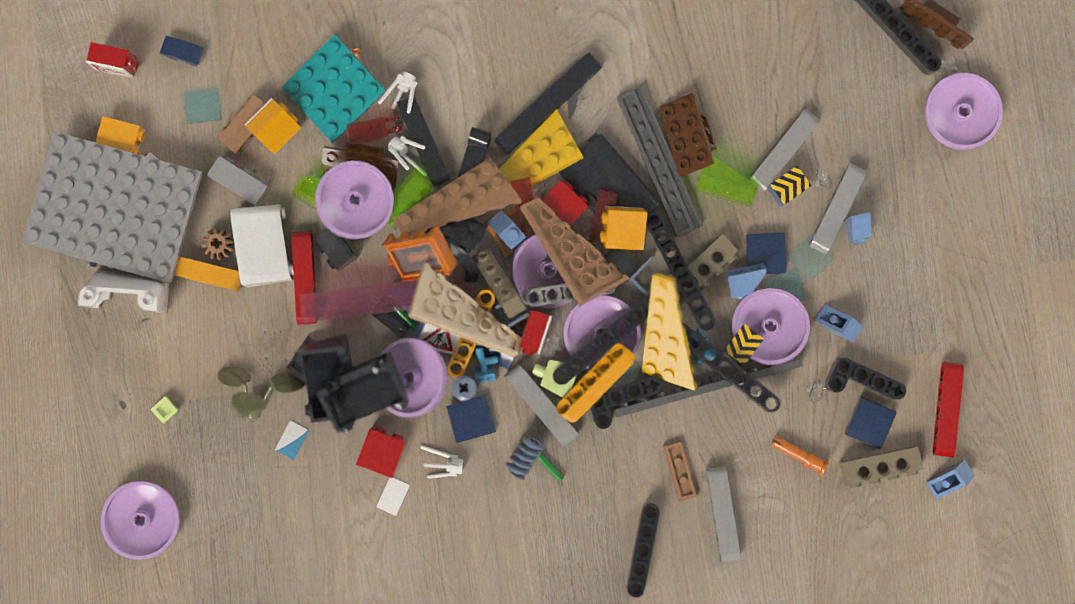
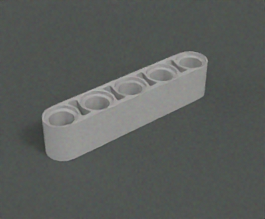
[748,109,820,193]
[808,163,867,254]
[521,282,616,306]
[504,363,579,448]
[706,465,741,562]

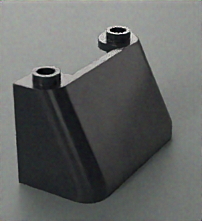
[295,334,353,423]
[317,352,409,433]

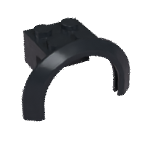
[414,218,487,283]

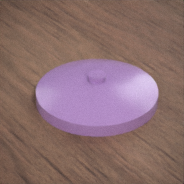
[924,73,1003,150]
[315,161,394,239]
[510,234,571,309]
[732,288,810,365]
[564,295,641,371]
[381,338,447,417]
[101,481,180,560]

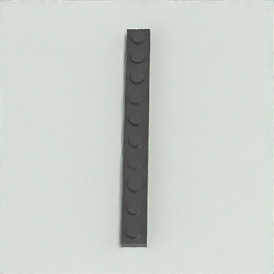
[614,358,803,417]

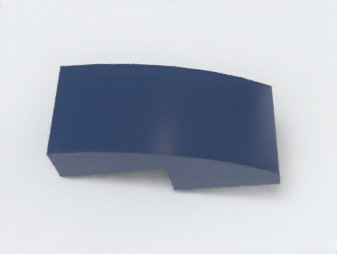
[159,36,204,67]

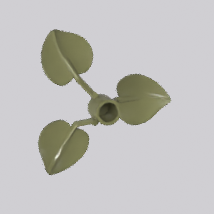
[218,367,305,420]

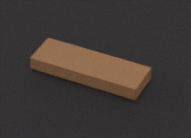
[663,441,697,502]

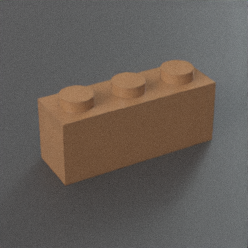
[218,95,265,156]

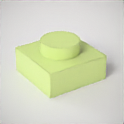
[151,396,179,424]

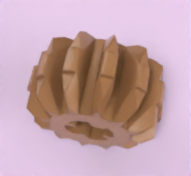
[201,228,235,261]

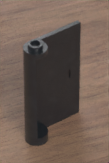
[559,133,661,225]

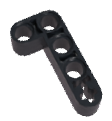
[457,127,492,178]
[825,358,906,400]
[590,377,662,429]

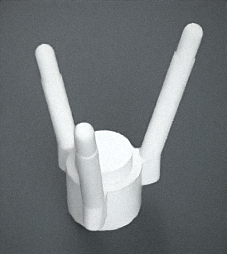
[378,72,417,114]
[388,136,427,176]
[420,445,463,479]

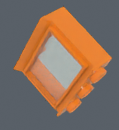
[381,225,457,282]

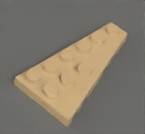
[408,262,521,357]

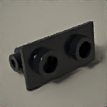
[371,300,410,338]

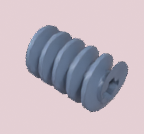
[452,376,477,400]
[506,437,545,480]

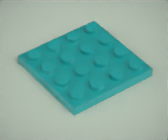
[282,34,387,143]

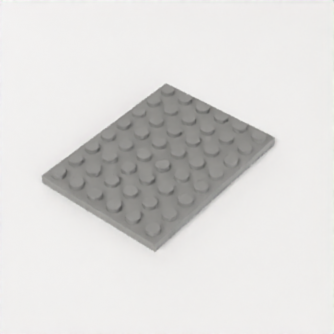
[22,131,203,284]

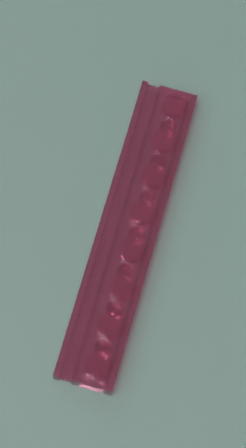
[299,276,455,323]

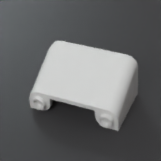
[230,204,294,287]
[78,270,169,313]

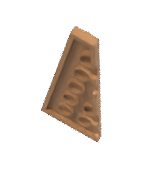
[393,158,522,236]
[520,197,629,307]

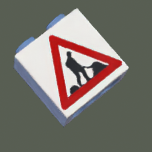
[414,321,460,354]

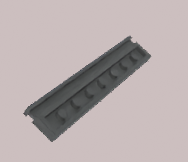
[616,86,703,237]

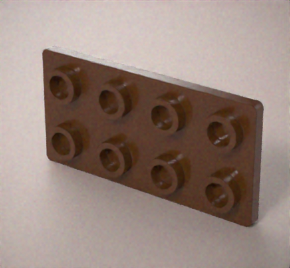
[900,0,974,49]
[659,93,717,177]
[320,142,399,195]

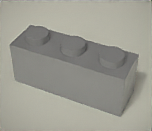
[207,156,270,206]

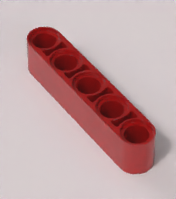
[292,230,318,325]
[932,362,964,458]

